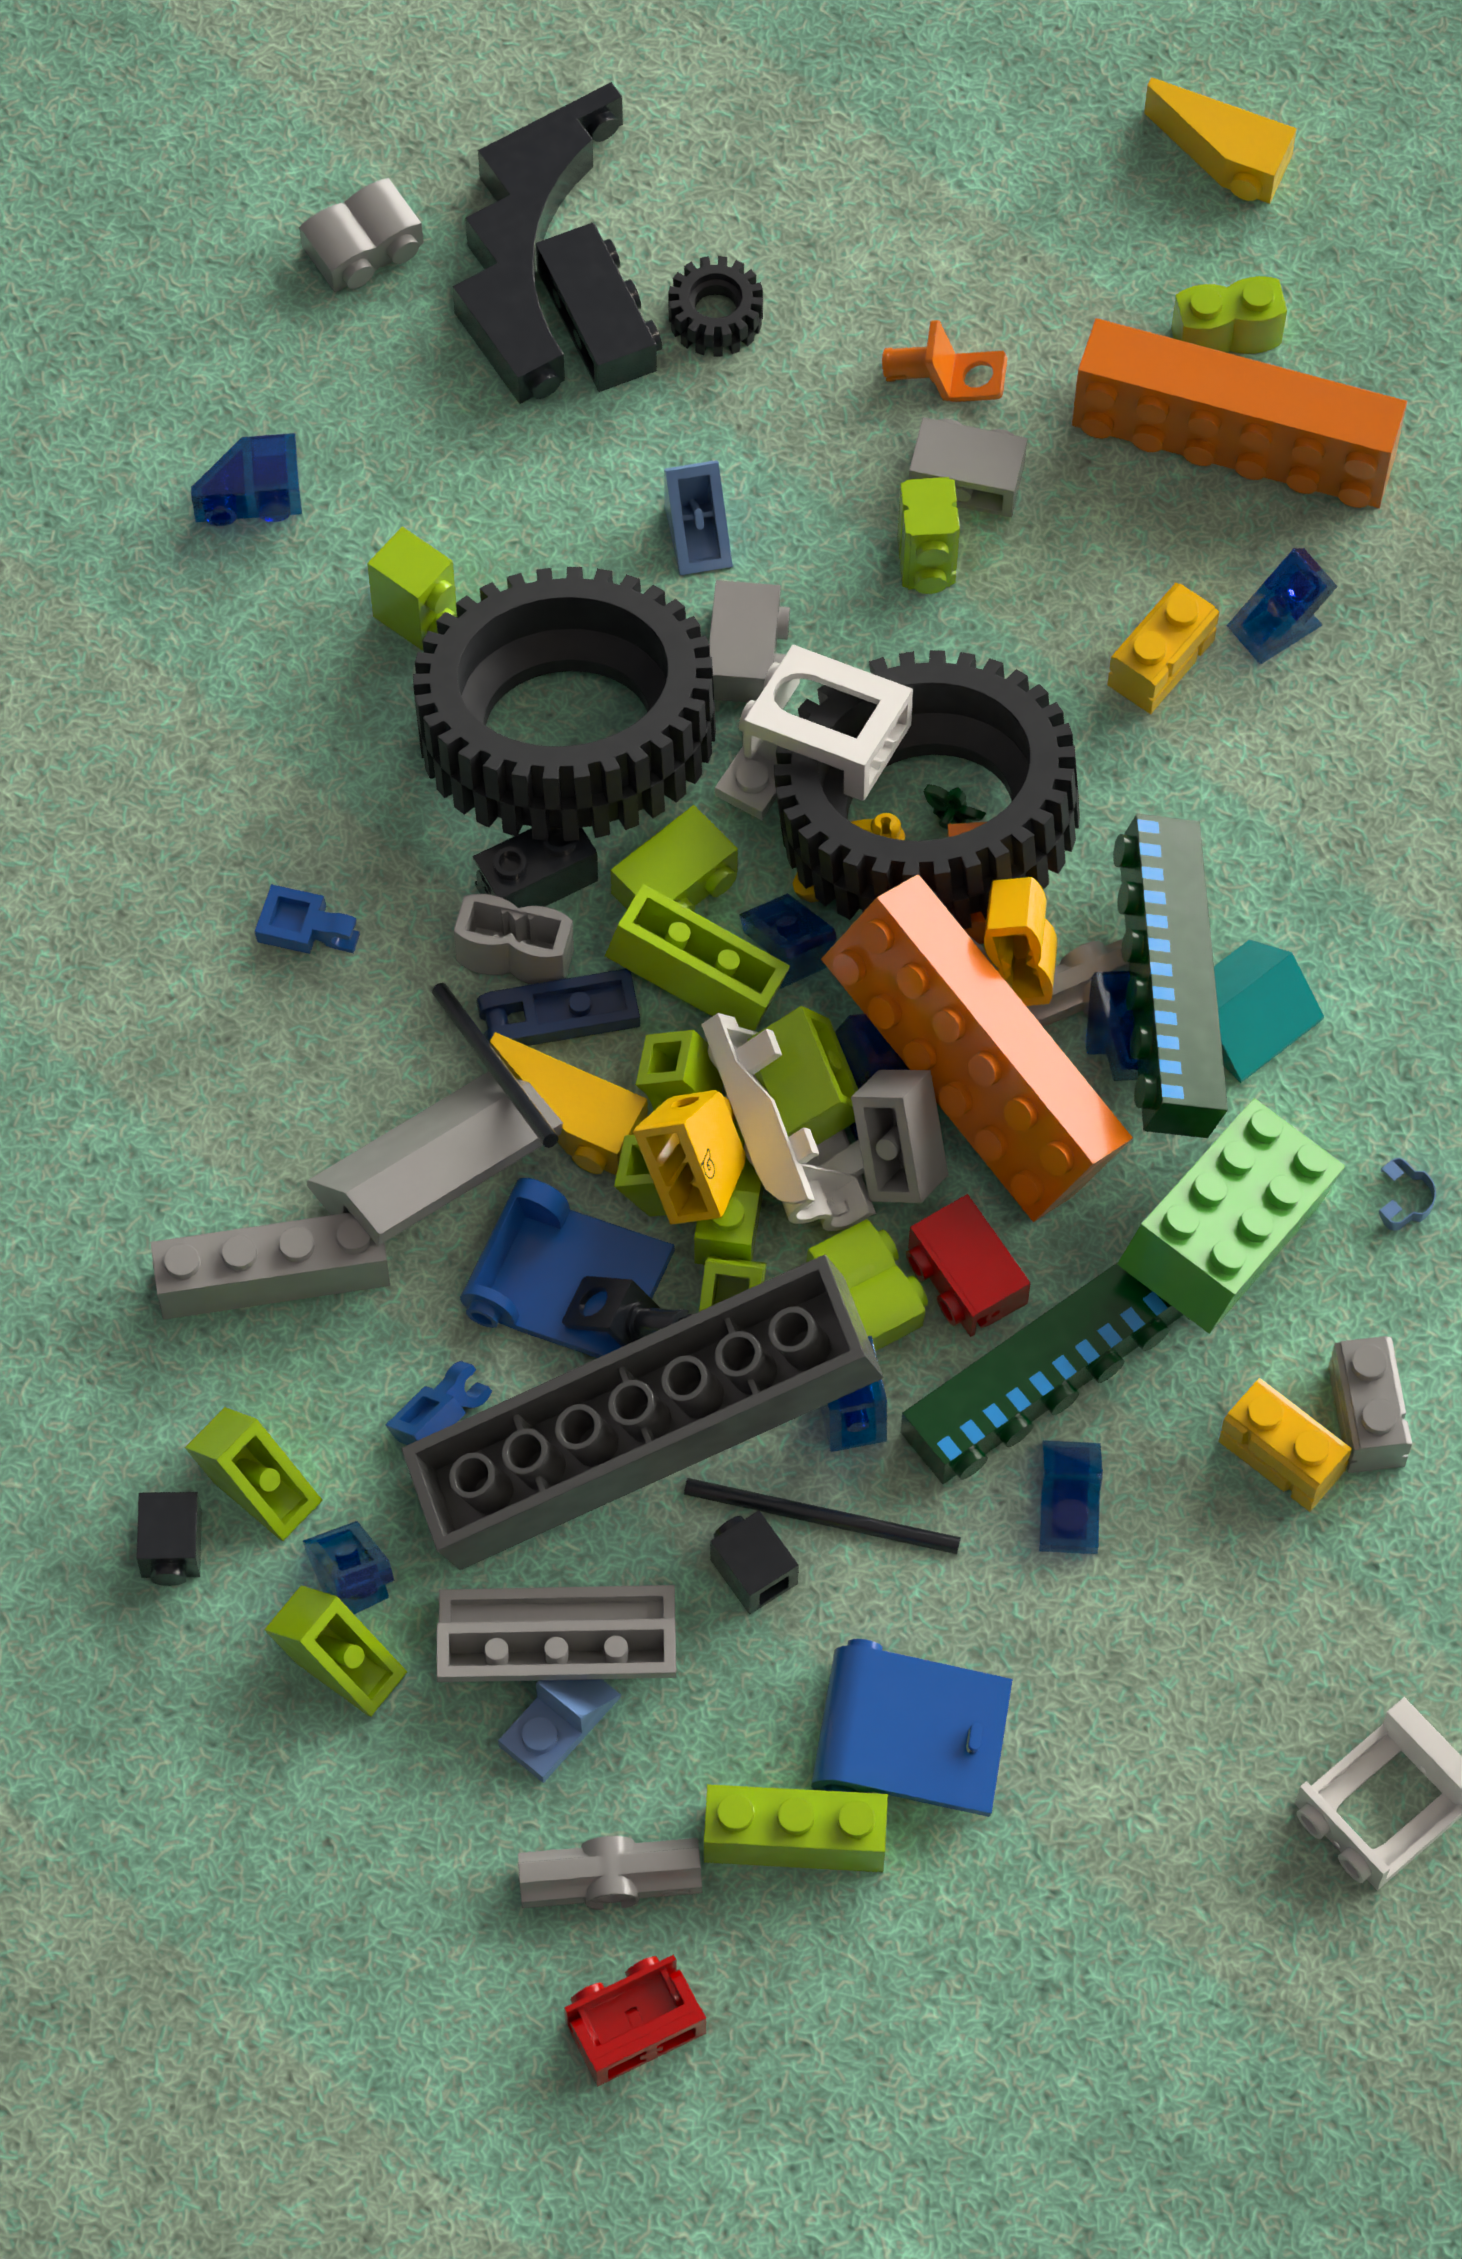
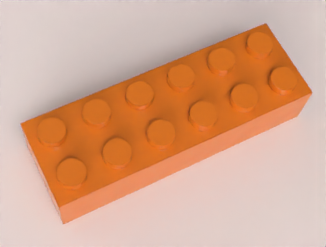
[1072,318,1408,508]
[821,874,1133,1222]

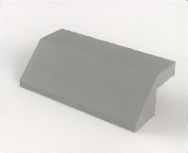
[307,1071,563,1246]
[437,1585,676,1682]

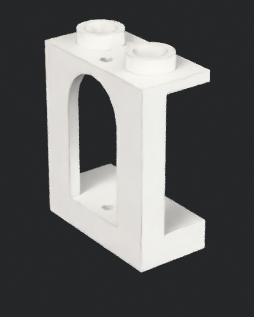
[739,645,913,801]
[1295,1697,1462,1891]

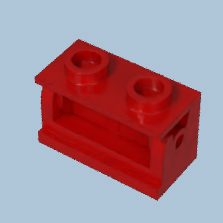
[906,1194,1031,1337]
[564,1954,706,2087]

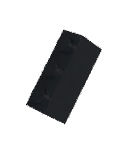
[536,222,662,392]

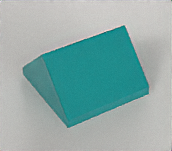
[1214,939,1324,1083]

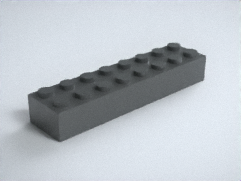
[401,1254,884,1570]

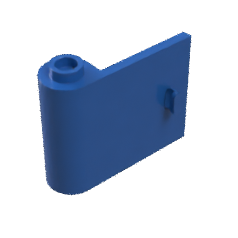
[460,1178,675,1358]
[811,1639,1013,1817]

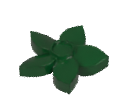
[923,784,986,829]

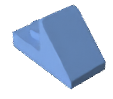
[498,1679,621,1783]

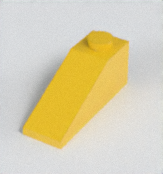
[1144,77,1297,204]
[490,1032,648,1175]

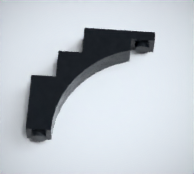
[453,82,623,404]

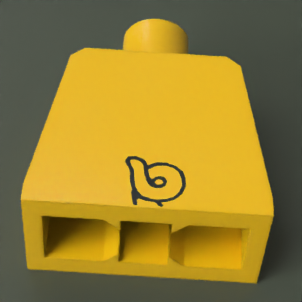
[633,1090,746,1225]

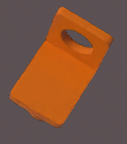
[882,320,1008,402]

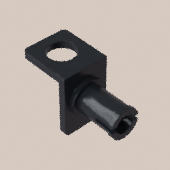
[562,1276,693,1347]

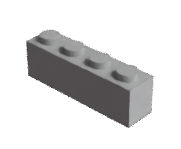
[150,1212,390,1320]

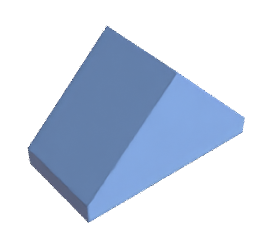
[664,460,733,575]

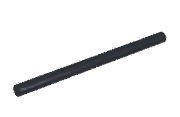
[432,983,559,1148]
[684,1478,961,1554]

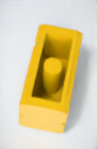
[1107,582,1219,714]
[1218,1378,1352,1512]

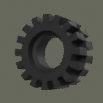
[668,256,763,357]

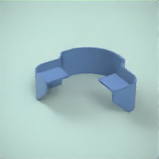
[1379,1158,1436,1231]

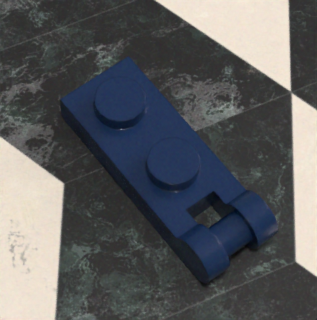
[476,969,640,1046]

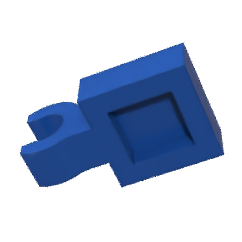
[255,884,360,954]
[385,1361,492,1445]

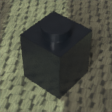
[136,1492,202,1586]
[710,1510,799,1615]

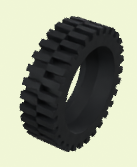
[413,567,716,841]
[774,650,1080,929]

